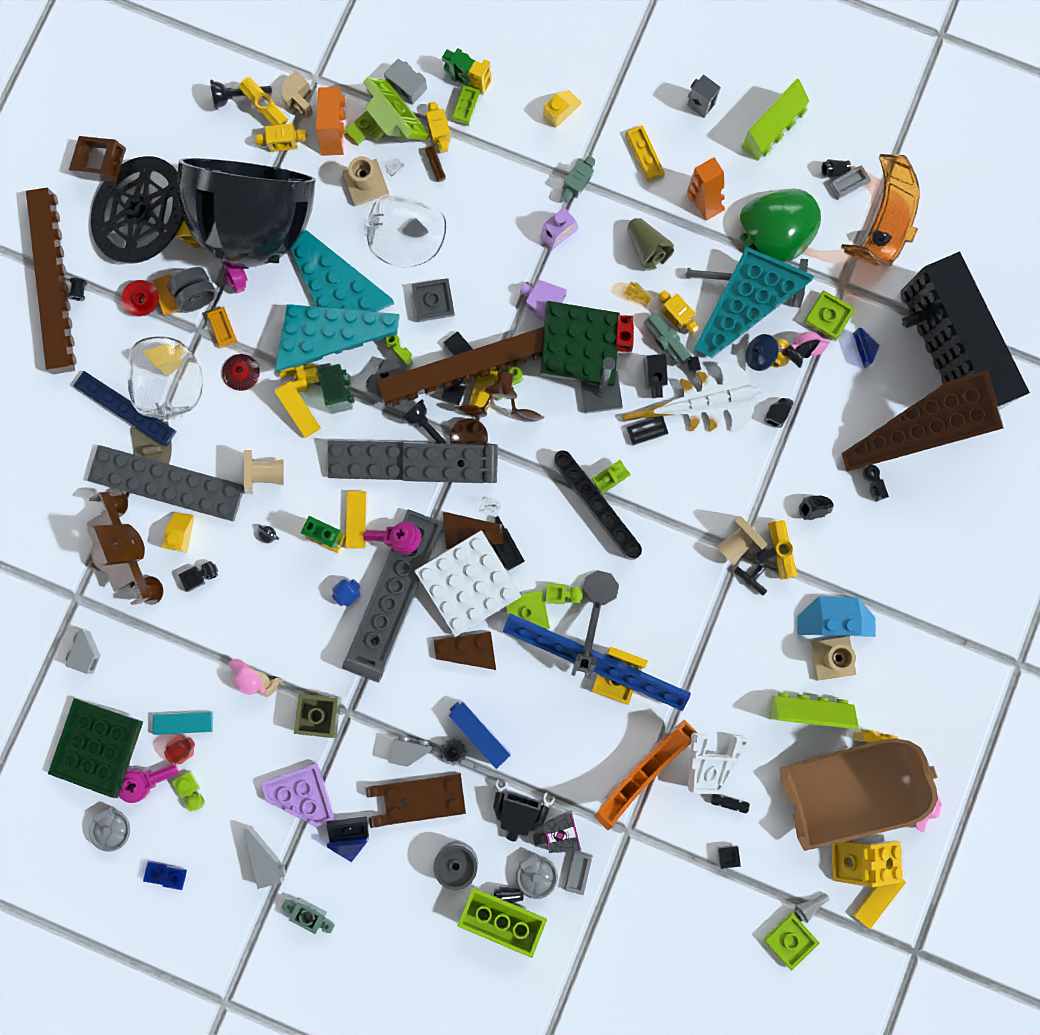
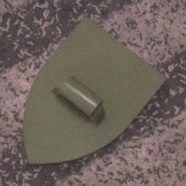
[131,421,172,464]

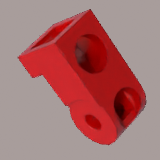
[616,315,634,352]

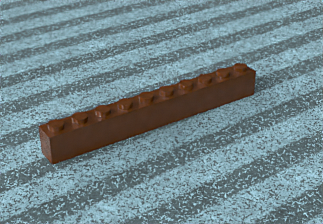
[26,187,77,374]
[377,327,544,407]

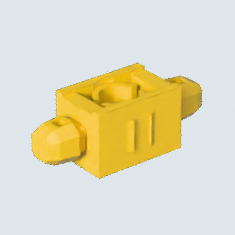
[426,102,451,153]
[255,123,308,152]
[658,290,699,335]

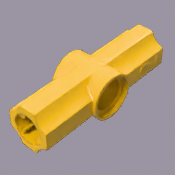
[238,76,289,125]
[768,520,798,580]

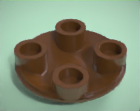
[450,418,488,444]

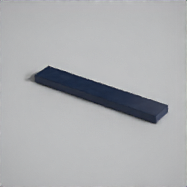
[73,371,177,447]

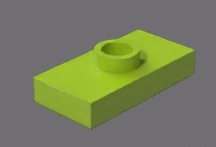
[451,85,481,126]
[345,110,377,145]

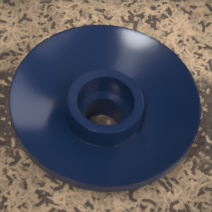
[745,334,779,371]

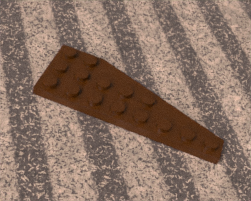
[841,370,1004,472]

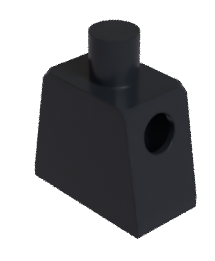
[643,354,668,399]

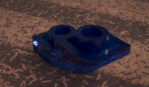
[143,860,187,890]

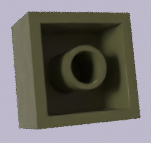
[294,694,341,738]

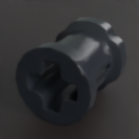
[68,278,87,301]

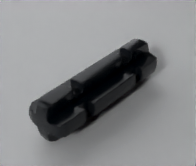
[711,794,750,814]

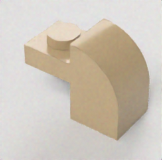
[282,70,313,118]

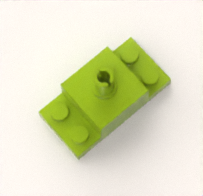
[363,77,431,141]

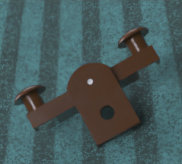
[86,489,164,605]

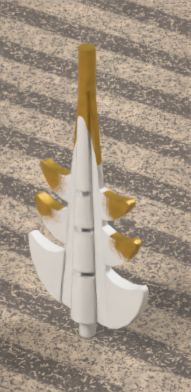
[622,362,763,432]

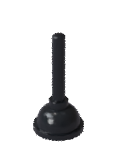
[210,79,272,110]
[400,399,447,443]

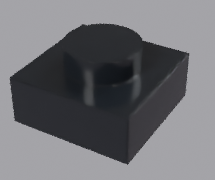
[753,548,776,566]
[717,845,741,869]

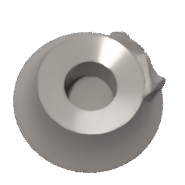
[89,807,130,852]
[516,854,558,899]

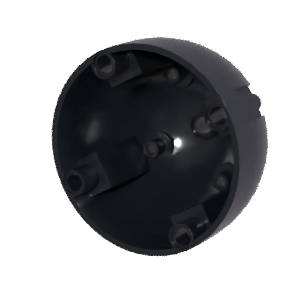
[177,158,316,269]

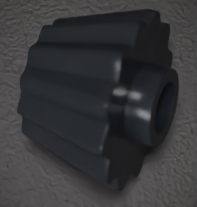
[440,738,467,766]

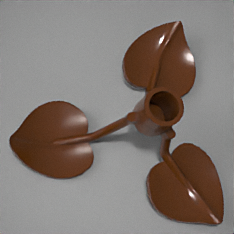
[455,372,545,422]

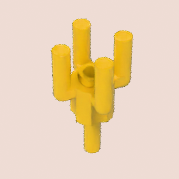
[275,363,340,393]

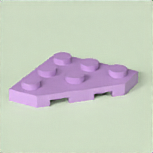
[261,763,336,827]

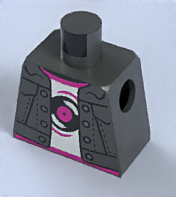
[533,811,581,853]

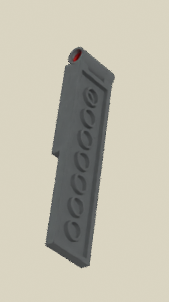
[328,440,498,483]
[342,509,444,683]

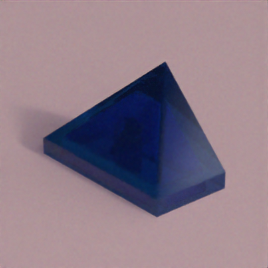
[853,327,880,369]
[327,837,369,863]

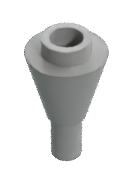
[795,893,830,923]

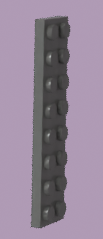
[87,445,244,522]

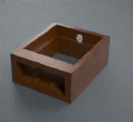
[69,136,126,182]

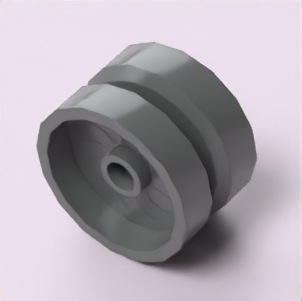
[167,267,217,313]
[433,841,479,890]

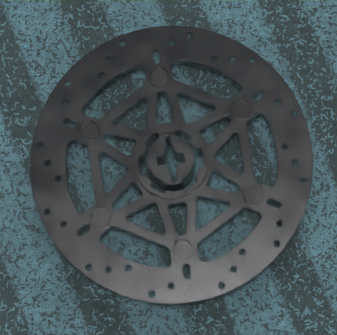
[91,156,183,264]

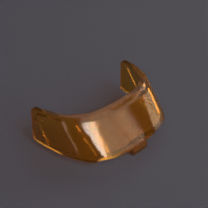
[841,154,921,267]

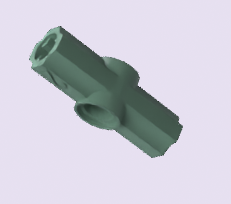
[644,312,692,367]

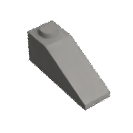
[244,826,286,889]

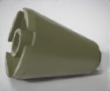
[627,218,675,271]

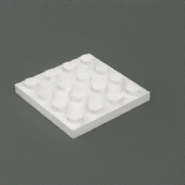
[415,530,522,637]

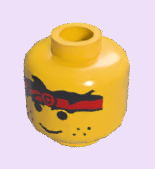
[772,339,790,368]

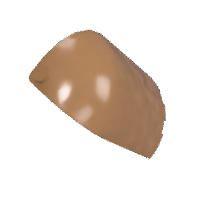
[779,738,938,851]

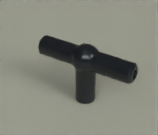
[733,565,767,596]

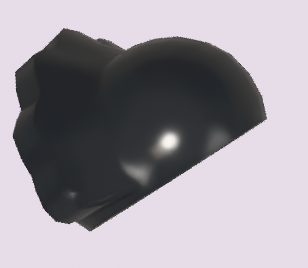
[872,229,892,247]
[258,524,279,544]

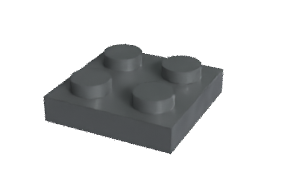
[412,278,455,322]

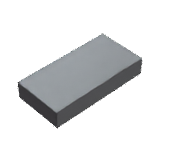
[829,165,871,200]
[564,851,593,895]

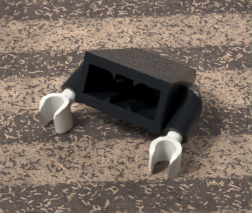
[493,779,555,842]

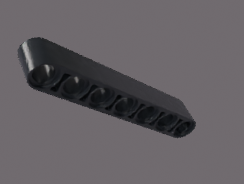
[554,450,642,560]

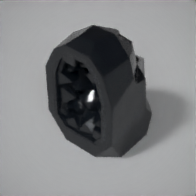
[764,398,794,428]
[799,495,834,520]

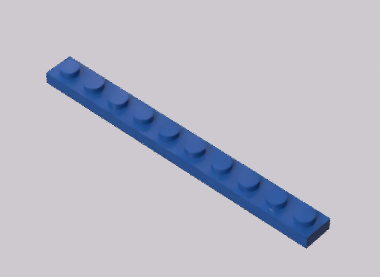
[503,613,691,711]

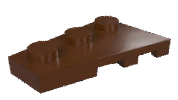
[443,511,504,549]
[433,632,496,670]

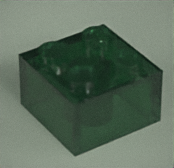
[318,364,355,414]

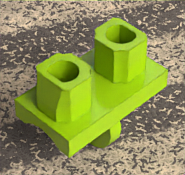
[592,459,631,494]

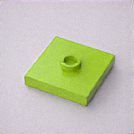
[803,290,856,342]
[506,590,550,629]
[763,912,820,971]

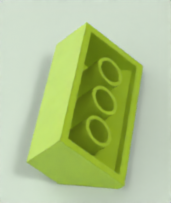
[742,78,810,160]
[770,692,859,729]
[457,887,547,958]

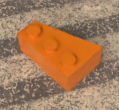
[316,87,346,156]
[687,157,725,221]

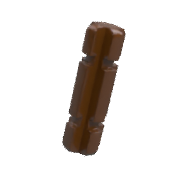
[425,146,446,182]

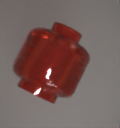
[164,735,195,765]

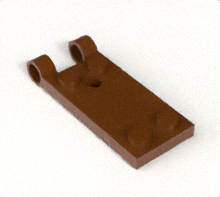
[365,774,466,828]

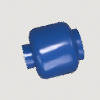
[332,578,361,606]

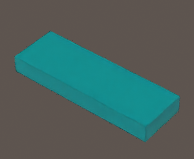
[153,712,213,735]

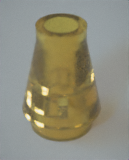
[624,281,653,305]

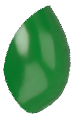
[739,188,821,262]

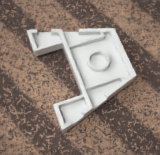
[688,733,749,794]

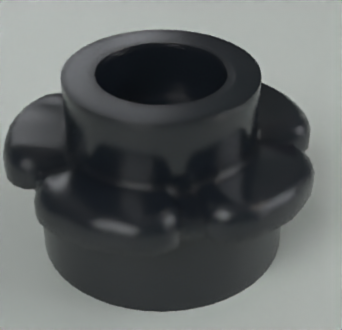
[687,355,701,373]

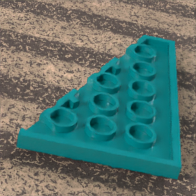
[291,229,395,312]
[694,247,814,358]
[275,304,400,373]

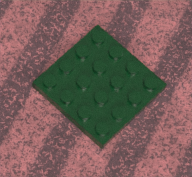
[540,301,620,387]
[48,698,144,798]

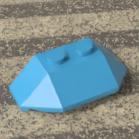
[797,596,876,637]

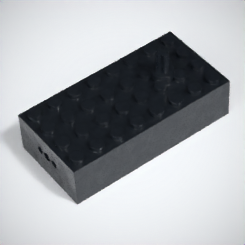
[900,251,1030,410]

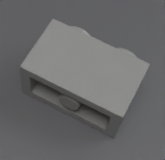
[384,58,427,104]

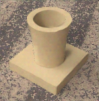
[342,156,390,206]
[244,450,284,494]
[716,516,768,565]
[810,636,857,681]

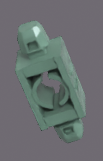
[560,156,596,203]
[281,898,335,934]

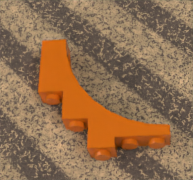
[594,719,698,831]

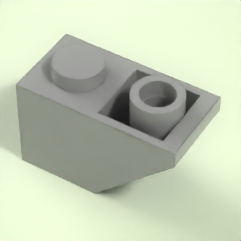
[65,629,101,674]
[388,736,433,767]

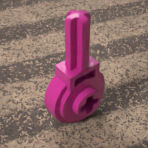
[221,261,248,294]
[363,521,421,555]
[119,764,179,803]

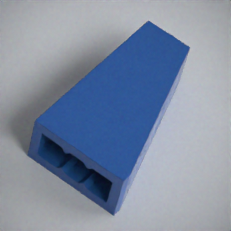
[448,701,511,769]

